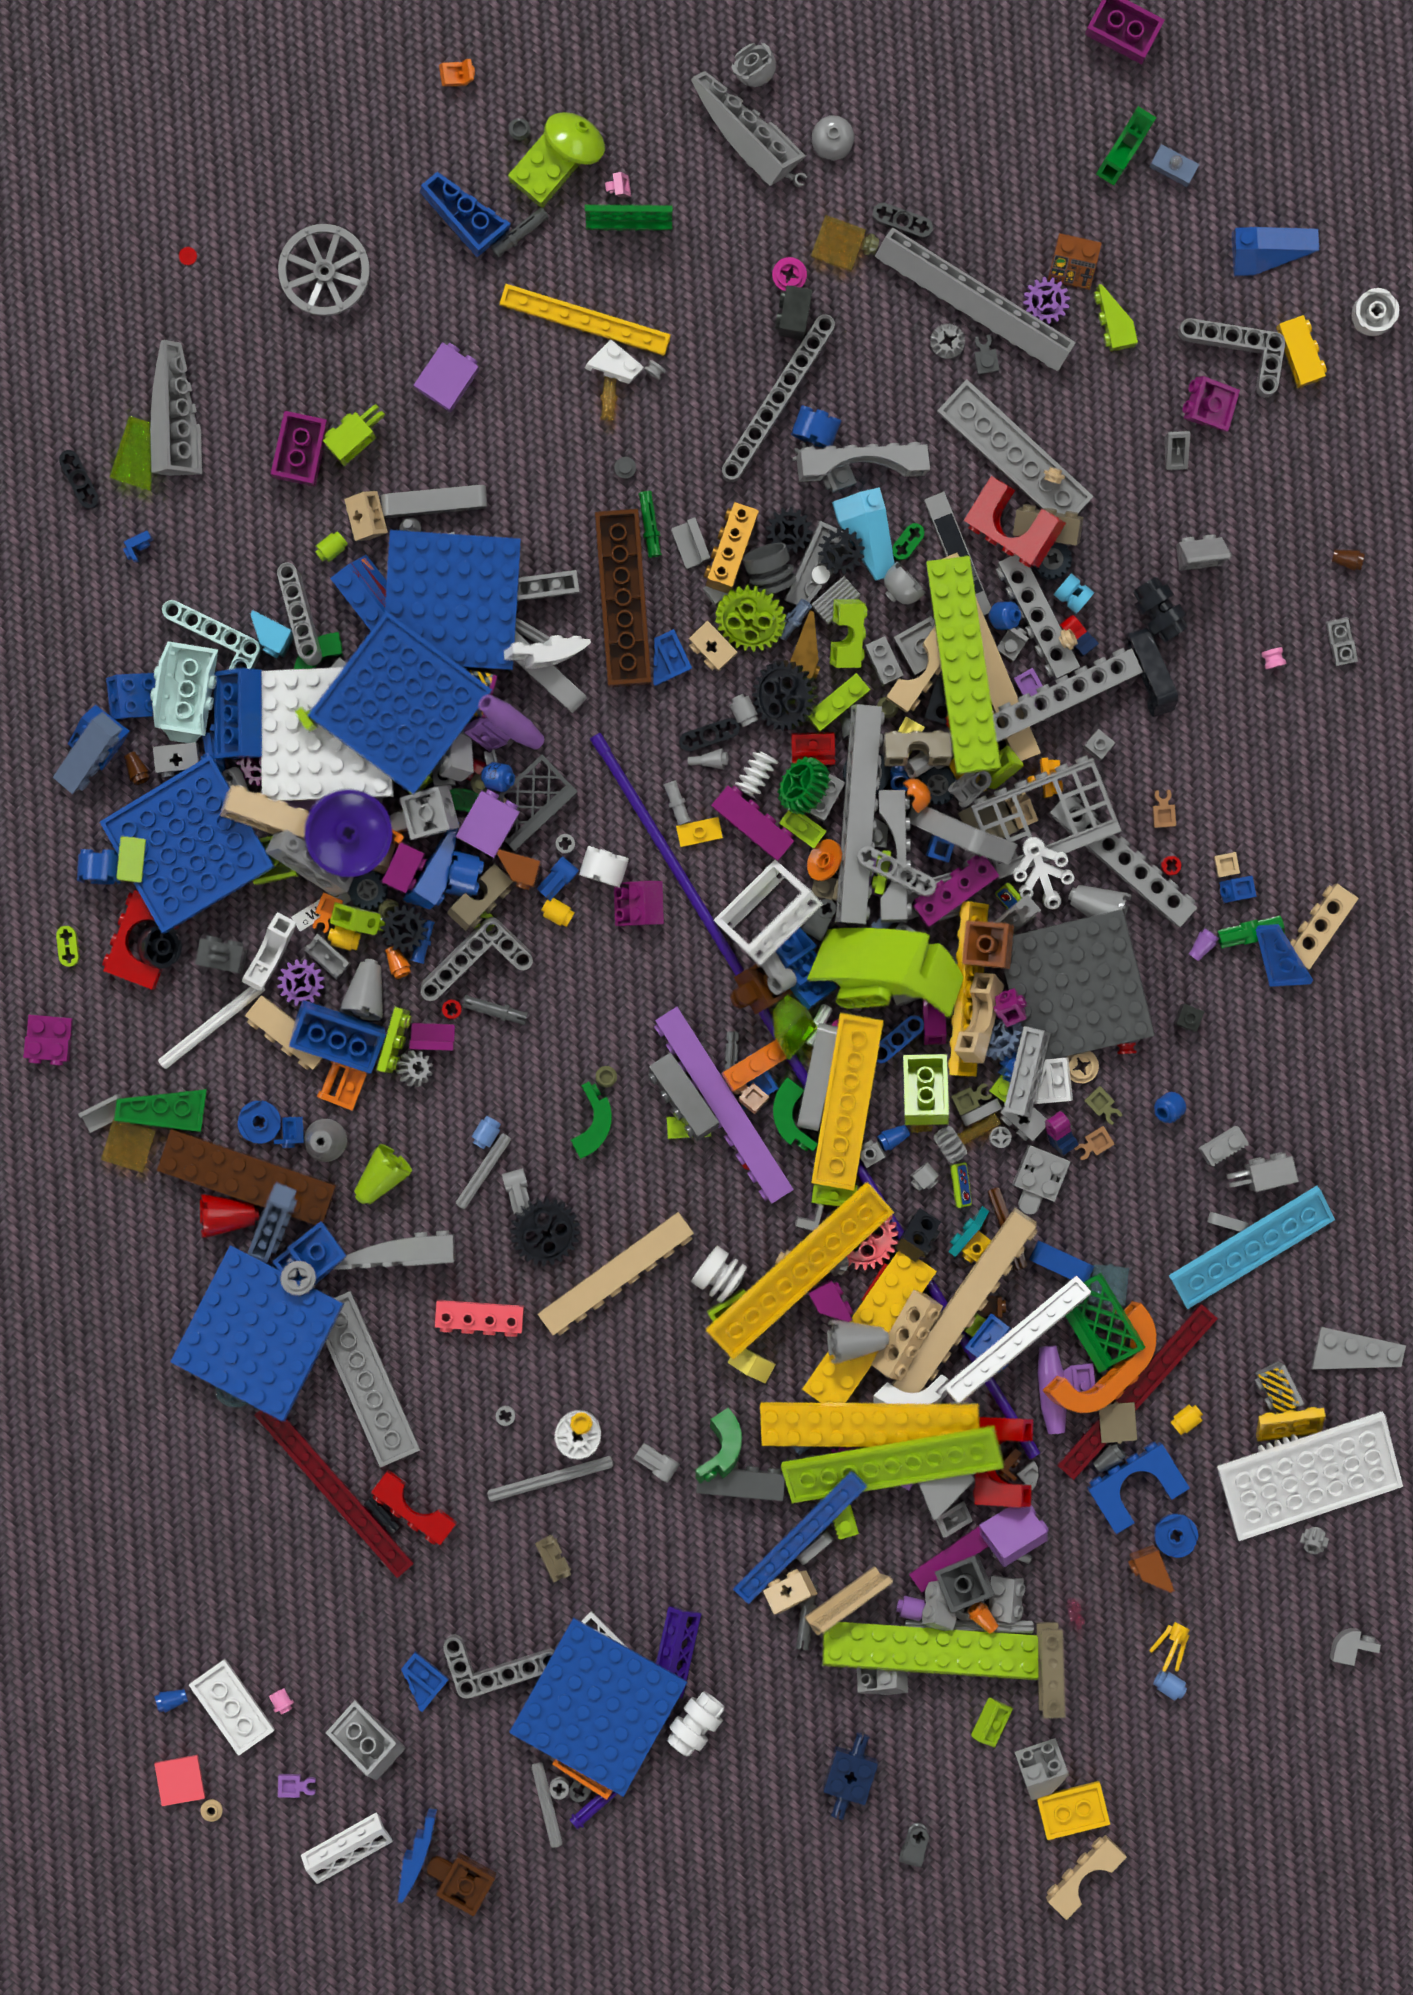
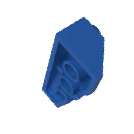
[1232,227,1319,276]
[403,822,459,909]

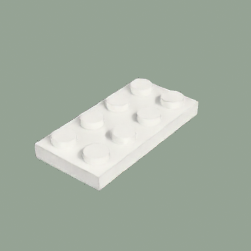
[189,1659,275,1756]

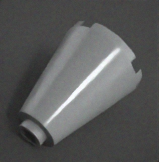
[1068,885,1131,917]
[340,959,383,1021]
[304,1119,347,1162]
[827,1320,889,1364]

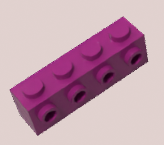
[711,786,794,862]
[912,854,1000,927]

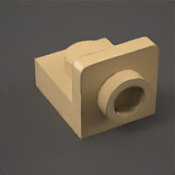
[1005,792,1038,829]

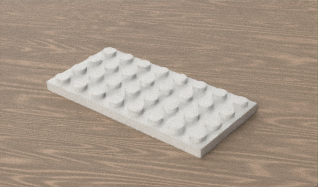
[1217,1411,1403,1541]

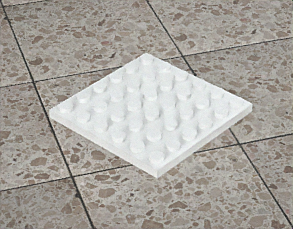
[261,667,393,801]

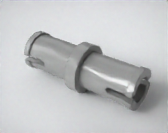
[663,780,691,825]

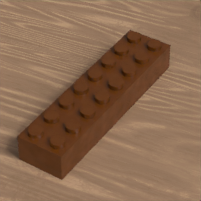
[595,509,651,688]
[157,1129,338,1225]

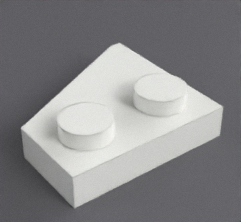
[585,340,644,384]
[1034,1057,1073,1104]

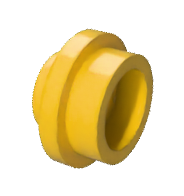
[570,1412,592,1434]

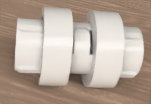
[667,1691,725,1756]

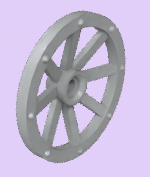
[278,224,370,316]

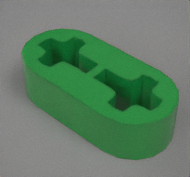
[892,523,924,561]

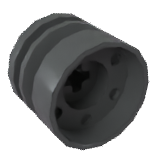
[743,543,797,595]

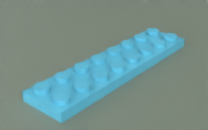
[1168,1186,1335,1309]

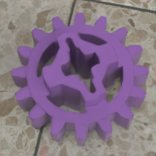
[1023,277,1070,325]
[277,959,325,1006]

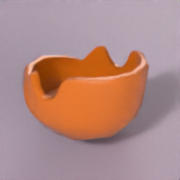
[903,778,931,813]

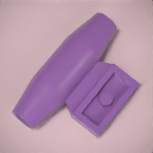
[464,695,544,752]
[1037,1345,1095,1434]

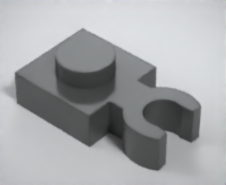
[974,335,999,375]

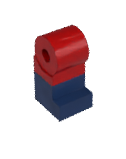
[1059,615,1099,658]

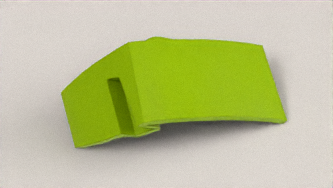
[807,928,964,1017]

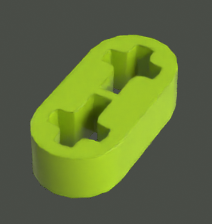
[56,926,80,967]

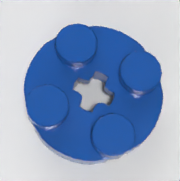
[238,1101,282,1144]
[1154,1513,1198,1558]

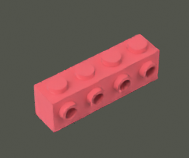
[435,1300,524,1337]

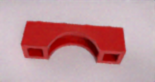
[371,1469,457,1545]

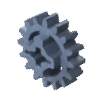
[986,1018,1024,1061]

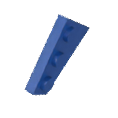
[1256,924,1313,987]

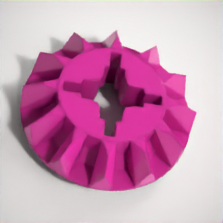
[772,257,807,291]

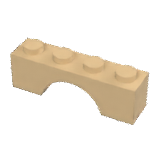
[885,627,941,713]
[954,973,1004,1064]
[1046,1835,1127,1920]

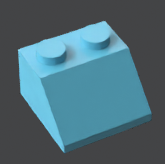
[251,610,294,658]

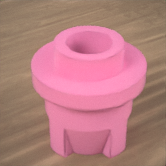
[269,1688,294,1714]

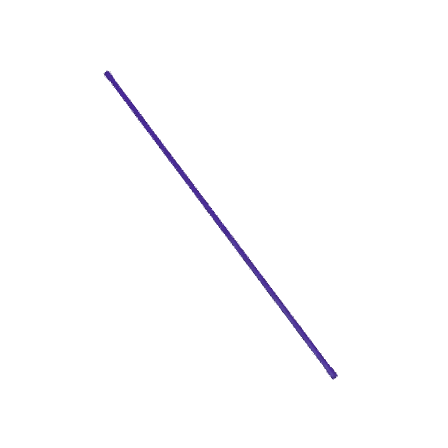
[590,732,1040,1459]

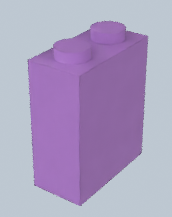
[414,342,479,413]
[456,789,520,858]
[979,1505,1048,1567]

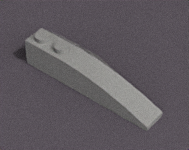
[691,71,805,186]
[150,340,202,476]
[333,1230,456,1270]

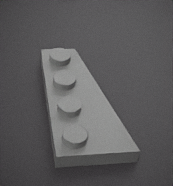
[784,521,853,606]
[1311,1326,1406,1369]

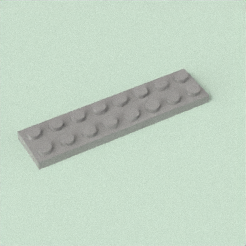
[937,379,1094,514]
[325,1291,420,1468]

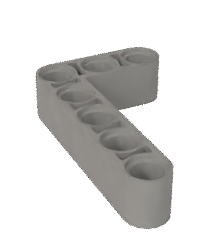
[1178,318,1285,398]
[908,806,1018,865]
[421,917,533,1001]
[443,1634,555,1699]

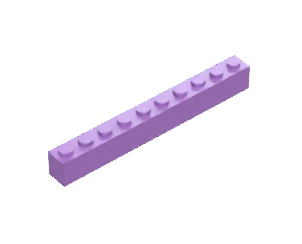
[654,1007,794,1203]

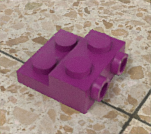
[1182,376,1240,432]
[23,1015,73,1065]

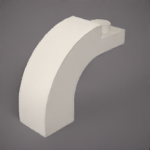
[242,912,296,991]
[873,1374,948,1404]

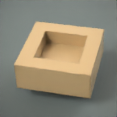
[1214,852,1240,878]

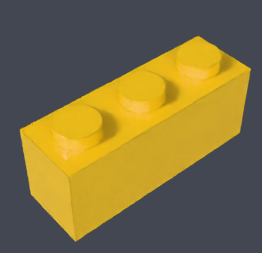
[1276,315,1327,388]

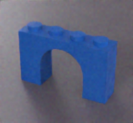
[1086,1441,1190,1534]

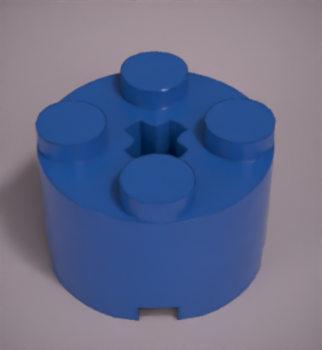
[791,405,842,448]
[77,849,121,885]
[443,851,484,897]

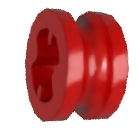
[1161,856,1181,876]
[442,1000,462,1019]
[1117,1042,1137,1054]

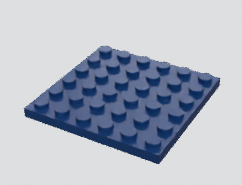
[385,530,521,670]
[308,611,492,795]
[100,755,275,934]
[170,1245,344,1422]
[509,1617,687,1796]

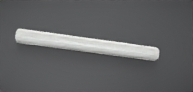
[158,986,265,1069]

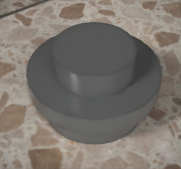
[509,118,530,141]
[614,457,636,479]

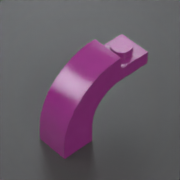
[922,998,947,1045]

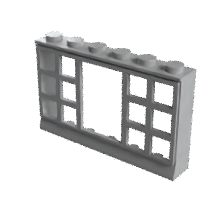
[971,755,1121,879]

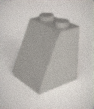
[918,1473,975,1520]

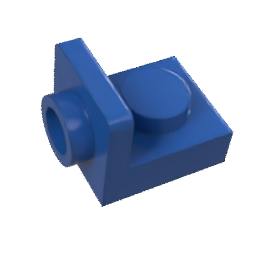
[123,530,153,563]
[1220,875,1257,903]

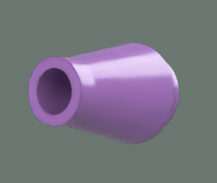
[1189,928,1219,961]

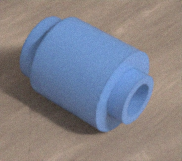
[471,1115,501,1149]
[1153,1670,1187,1701]

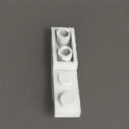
[504,635,591,669]

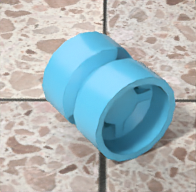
[1053,573,1094,614]

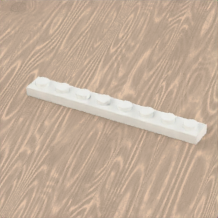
[944,1276,1091,1405]

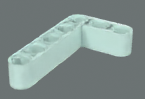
[162,600,262,670]

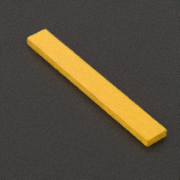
[499,284,671,356]

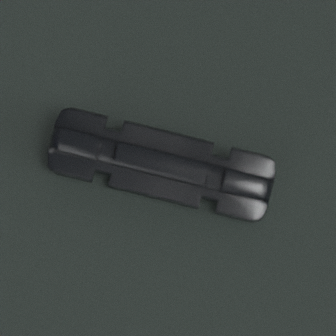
[364,1496,400,1534]

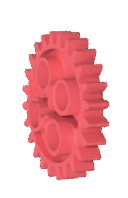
[847,1215,899,1270]

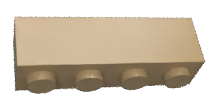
[245,995,324,1070]

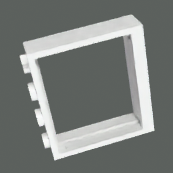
[714,860,822,965]

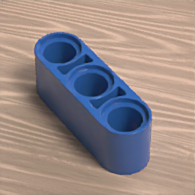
[876,1015,924,1063]
[1029,1240,1095,1282]

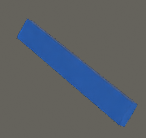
[733,1471,867,1604]

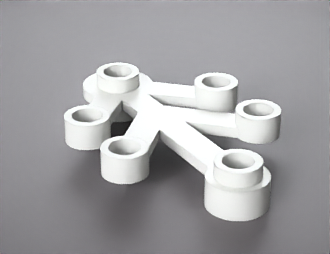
[1013,837,1074,909]

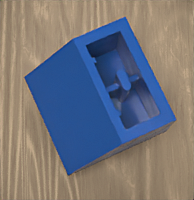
[68,705,130,770]

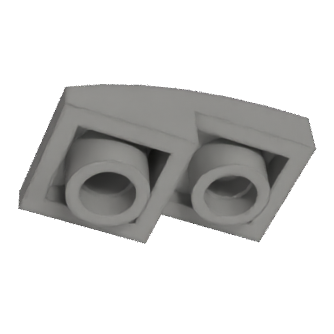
[1326,617,1358,666]

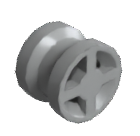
[989,1126,1012,1148]

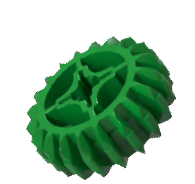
[777,757,831,815]

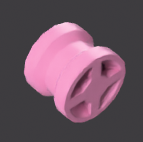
[1261,647,1287,670]

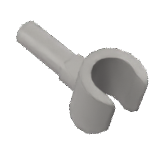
[785,173,807,187]

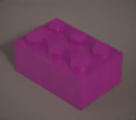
[1085,0,1165,65]
[271,411,329,487]

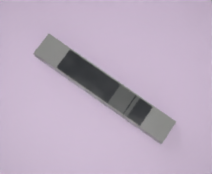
[924,492,991,616]

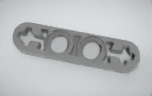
[857,846,936,897]

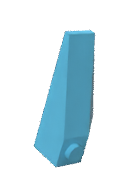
[832,487,894,581]

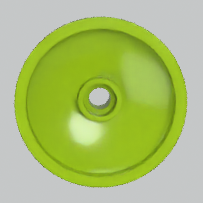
[544,112,605,165]

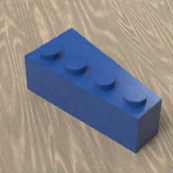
[420,172,511,257]

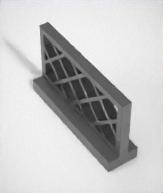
[498,754,578,852]

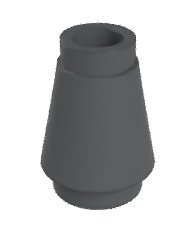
[1093,1443,1126,1473]

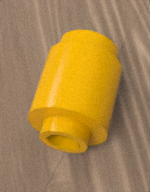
[541,898,575,927]
[328,926,361,951]
[1171,1404,1203,1435]

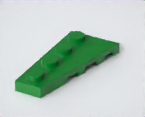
[114,1089,207,1132]

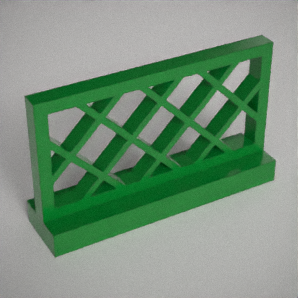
[585,205,672,231]
[1065,1273,1146,1373]

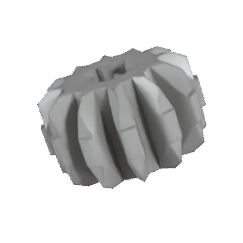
[396,1050,433,1087]
[933,1126,967,1164]

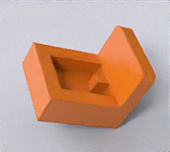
[439,59,475,86]

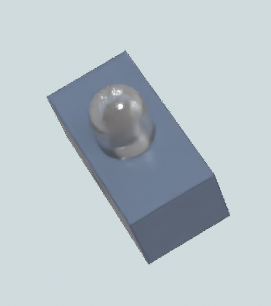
[1149,144,1199,187]

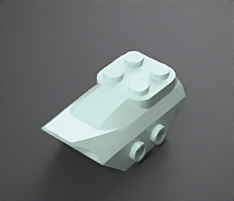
[151,642,218,743]

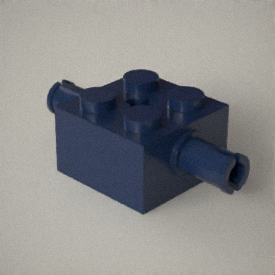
[823,1732,878,1820]

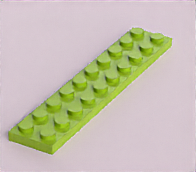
[926,556,1000,774]
[781,1426,1004,1503]
[822,1622,1038,1680]

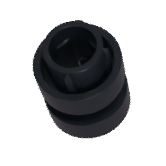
[1133,577,1188,642]

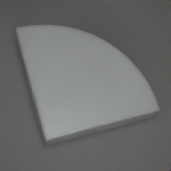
[1017,1460,1039,1491]

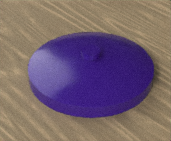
[304,789,392,877]

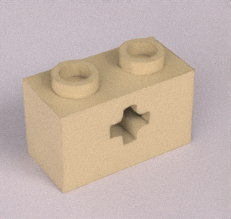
[344,491,388,541]
[689,621,737,672]
[763,1569,817,1615]

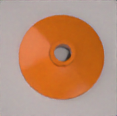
[807,839,842,881]

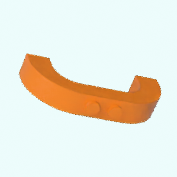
[1042,1301,1156,1413]

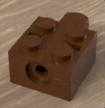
[730,963,793,1015]
[427,1852,496,1917]

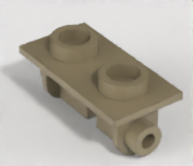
[535,1535,571,1583]

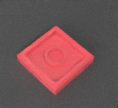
[154,1755,205,1806]

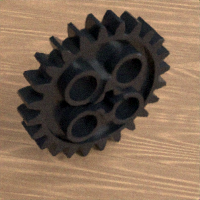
[752,660,818,731]
[509,1196,580,1266]

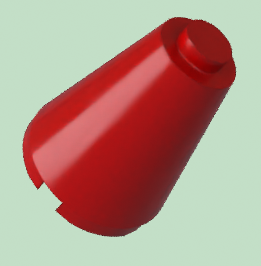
[200,1194,259,1238]

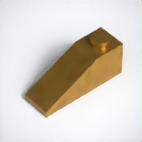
[790,611,820,679]

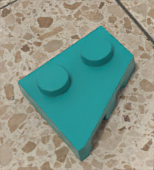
[949,1206,989,1257]

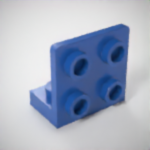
[106,673,156,721]
[965,1313,1012,1373]

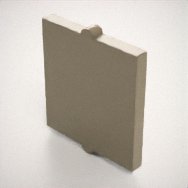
[1099,1401,1137,1444]

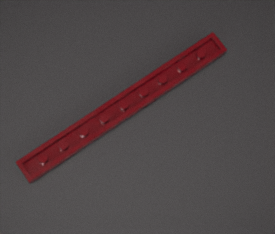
[1057,1304,1218,1480]
[254,1410,414,1578]

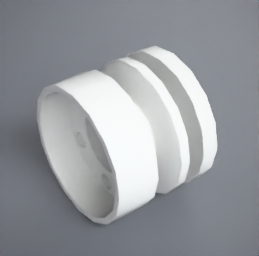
[691,1245,747,1303]
[555,1410,601,1459]

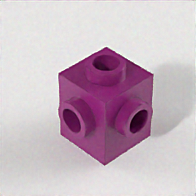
[994,988,1027,1027]

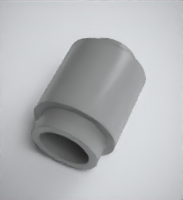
[729,694,758,727]

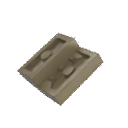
[958,795,1019,838]

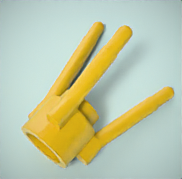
[1149,1622,1190,1672]

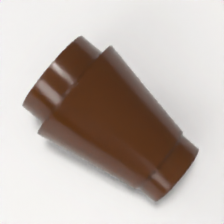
[1332,549,1365,571]
[124,752,150,785]

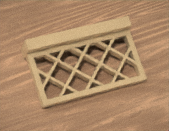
[804,1567,893,1636]

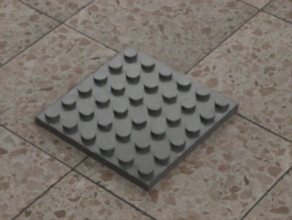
[1004,909,1155,1061]

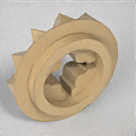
[1067,1051,1099,1083]

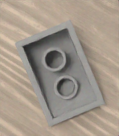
[1176,534,1231,571]
[326,1700,406,1781]

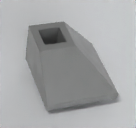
[857,1668,908,1695]
[1015,1738,1069,1801]

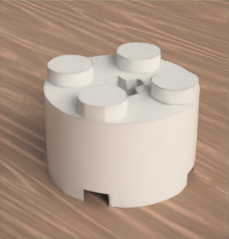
[1352,288,1399,336]
[579,846,629,888]

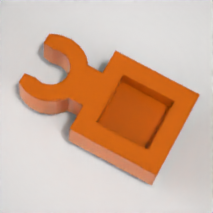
[313,892,344,933]

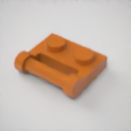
[317,1061,368,1111]

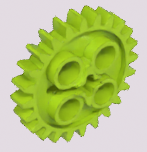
[715,585,786,652]

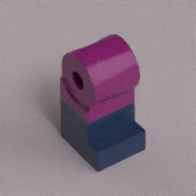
[1045,1111,1079,1156]

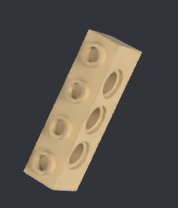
[1290,884,1359,970]
[871,1290,943,1381]

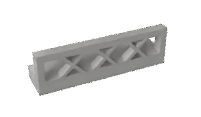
[1004,1026,1051,1118]

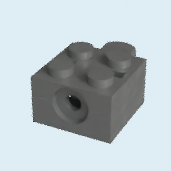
[195,936,248,974]

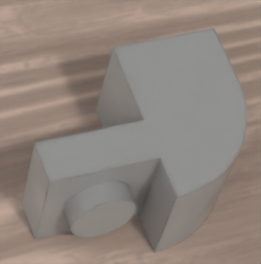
[1329,1628,1381,1666]

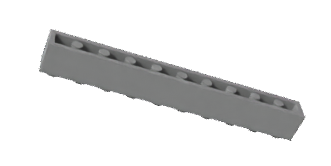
[875,228,1076,371]
[835,704,884,924]

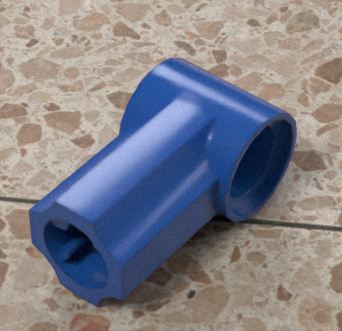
[537,856,579,901]

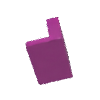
[409,1023,455,1050]

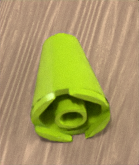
[354,1144,412,1204]

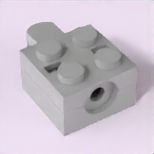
[390,786,460,840]
[1012,1145,1071,1214]
[1227,1152,1298,1192]

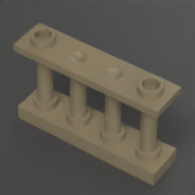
[1036,1622,1065,1718]

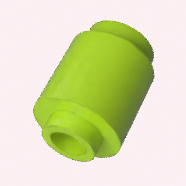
[315,531,348,562]

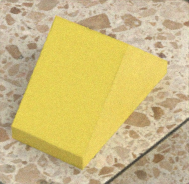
[727,1348,776,1383]

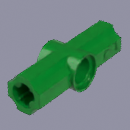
[1217,916,1285,948]

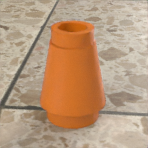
[385,946,411,979]
[968,1601,998,1634]

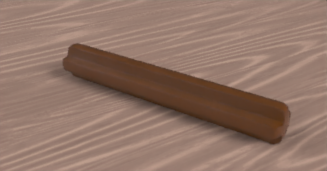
[988,1187,1028,1270]

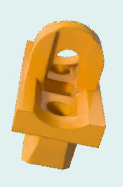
[1027,757,1063,798]

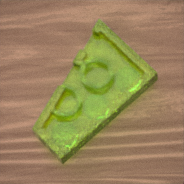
[109,416,152,492]

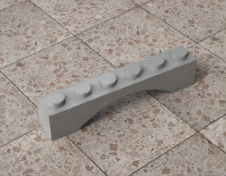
[796,442,930,482]
[879,790,912,923]

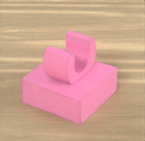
[605,172,631,198]

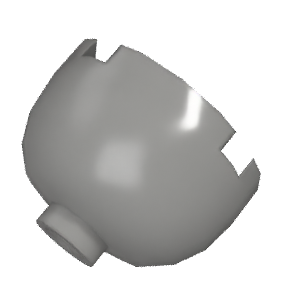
[732,43,776,87]
[811,115,854,161]
[884,562,926,604]

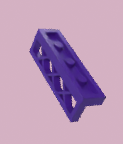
[656,1606,701,1698]

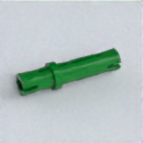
[638,491,662,558]

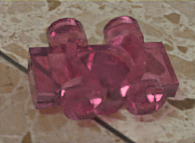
[1067,1597,1085,1630]

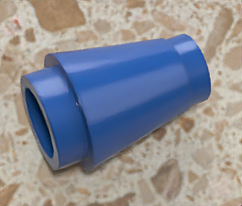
[876,1124,910,1152]
[154,1689,188,1713]

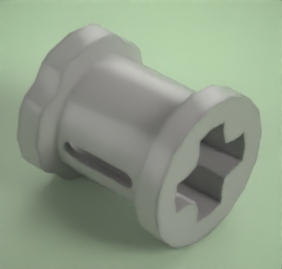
[549,1776,569,1799]

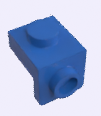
[274,1117,304,1148]

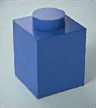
[926,835,955,863]

